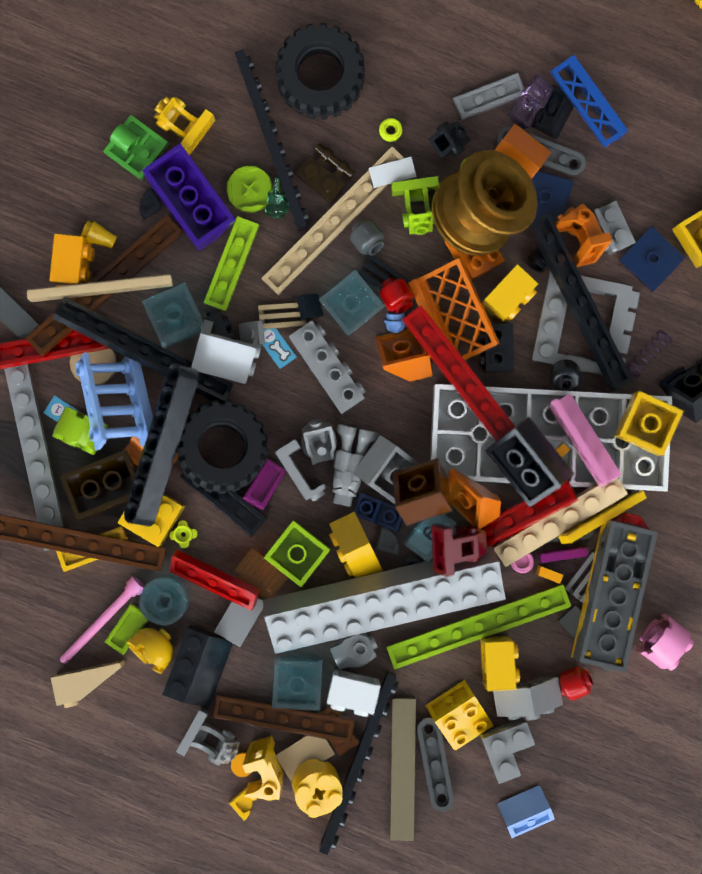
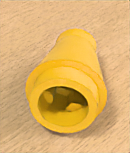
[81,221,117,249]

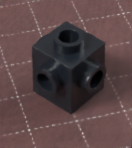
[428,121,471,159]

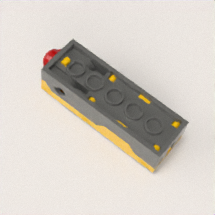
[571,512,658,673]

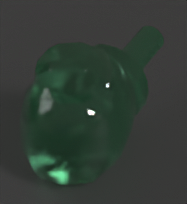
[264,177,289,219]

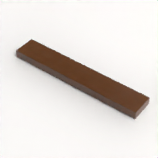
[212,694,355,744]

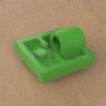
[103,115,169,181]

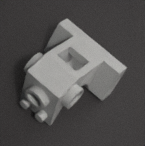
[176,706,240,765]

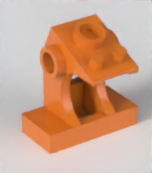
[554,203,613,267]

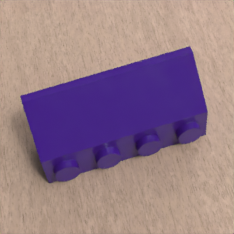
[142,143,236,252]

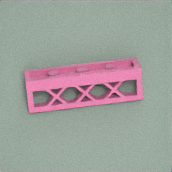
[549,394,622,488]

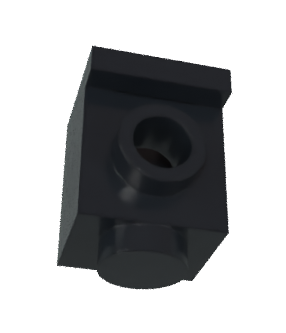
[203,309,236,340]

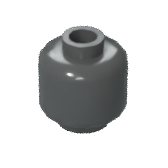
[350,220,384,255]

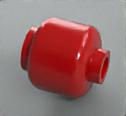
[379,277,414,314]
[559,666,594,701]

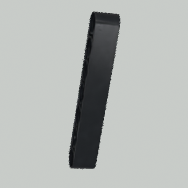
[124,363,199,527]

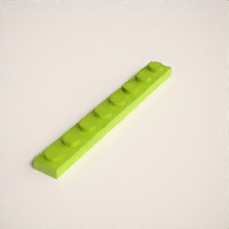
[386,584,571,670]

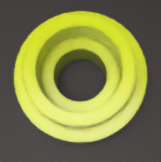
[379,118,402,142]

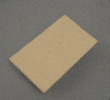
[276,736,335,782]

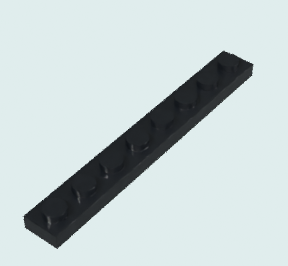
[235,49,309,232]
[529,213,633,392]
[52,297,233,403]
[319,671,399,855]

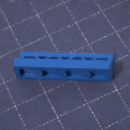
[550,55,628,148]

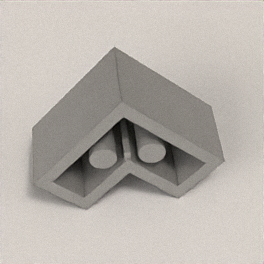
[493,677,563,720]
[480,718,535,784]

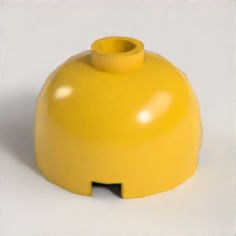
[126,628,174,674]

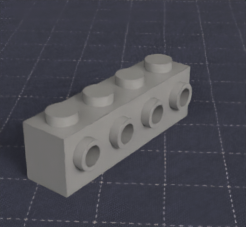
[289,321,366,415]

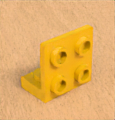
[425,680,493,750]

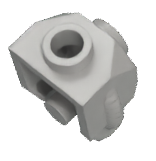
[301,419,337,465]
[330,632,378,670]

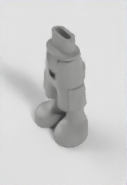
[332,424,380,507]

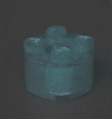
[139,576,190,626]

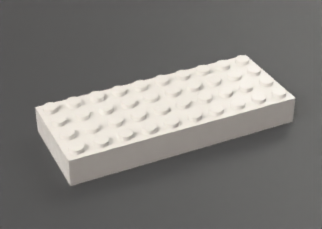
[430,384,672,491]

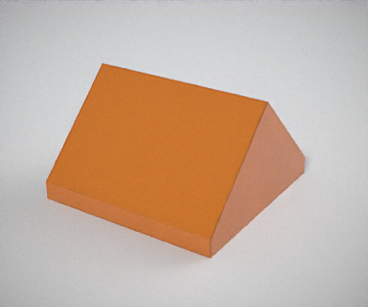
[494,124,551,179]

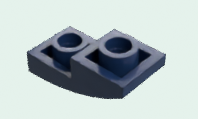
[354,493,403,532]

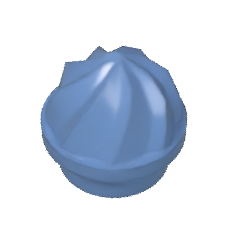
[384,311,405,333]

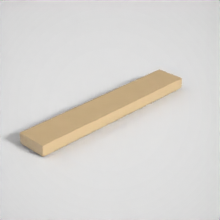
[27,274,173,302]

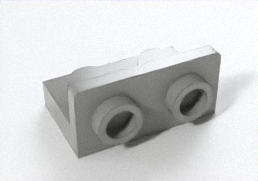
[592,201,636,255]

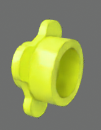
[169,520,198,548]

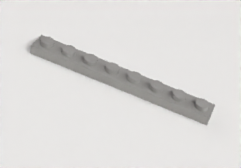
[4,364,65,551]

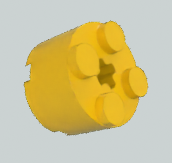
[292,759,343,818]

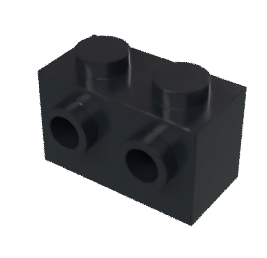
[479,323,514,373]

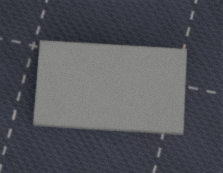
[214,598,263,647]

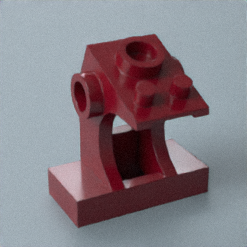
[431,523,487,577]

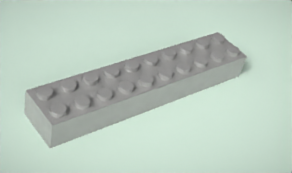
[263,546,506,654]

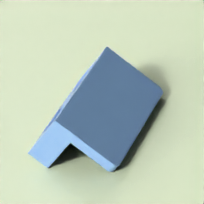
[498,786,555,838]

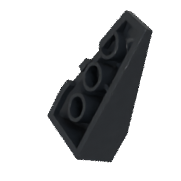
[659,359,702,423]

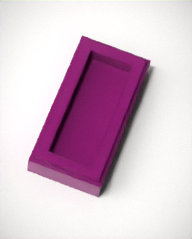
[243,458,287,511]
[537,546,589,563]

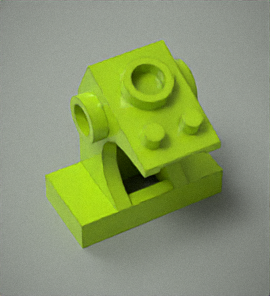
[391,176,439,235]

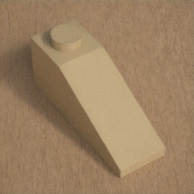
[51,660,125,708]

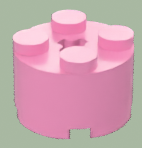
[637,614,694,671]

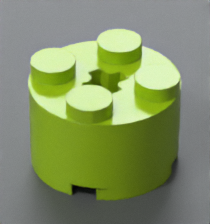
[52,406,109,455]

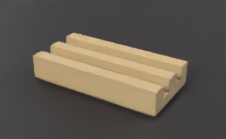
[258,303,306,329]

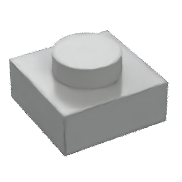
[238,321,265,345]

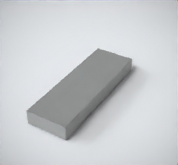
[453,72,526,121]

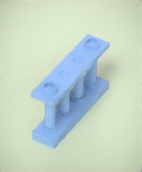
[75,353,153,450]

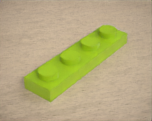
[204,216,259,312]

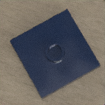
[531,171,573,222]
[619,226,686,292]

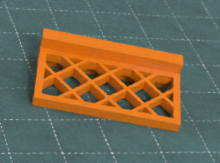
[408,258,500,360]

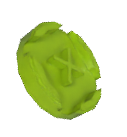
[226,166,273,213]

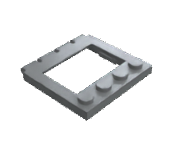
[531,271,640,376]

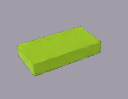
[104,603,151,655]

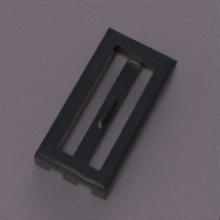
[358,255,409,290]

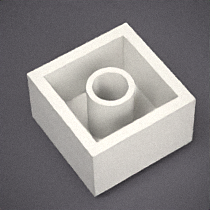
[327,668,380,717]

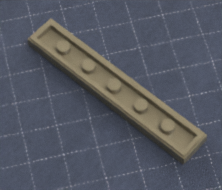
[390,697,416,841]

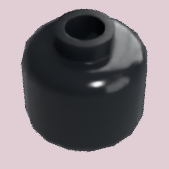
[550,359,582,391]

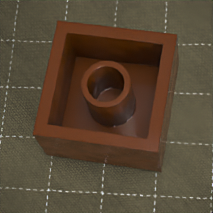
[393,458,452,525]

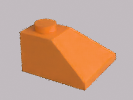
[375,329,433,381]
[448,468,501,530]

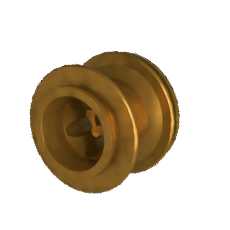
[431,150,538,256]

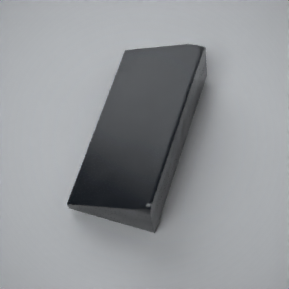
[532,86,577,139]

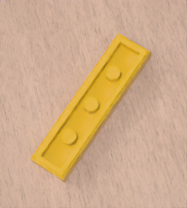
[558,490,647,544]

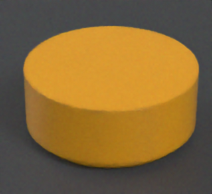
[231,752,252,777]

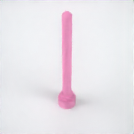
[60,576,146,664]

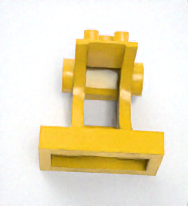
[154,97,216,156]
[242,736,284,801]

